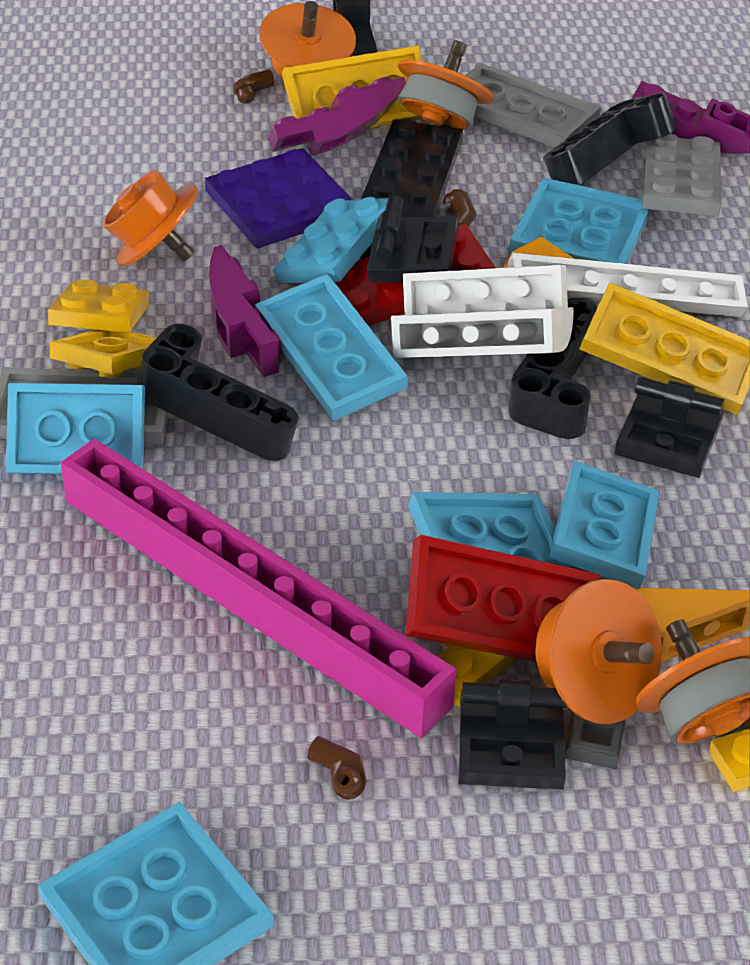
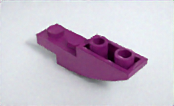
[268,77,406,156]
[631,81,750,154]
[209,245,282,377]

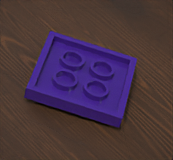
[205,148,353,249]

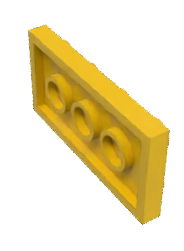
[282,45,423,129]
[580,282,750,415]

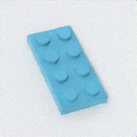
[255,274,408,421]

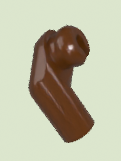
[233,69,274,104]
[443,189,477,227]
[307,736,367,800]

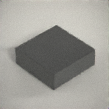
[565,714,626,769]

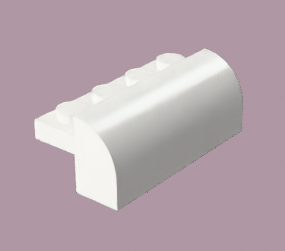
[391,265,573,358]

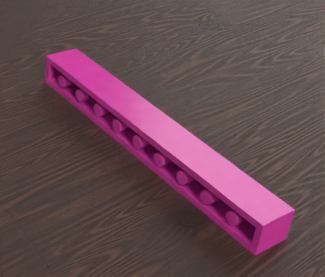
[60,438,456,739]

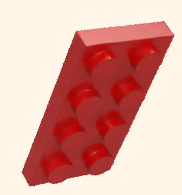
[334,223,496,326]
[405,535,600,662]

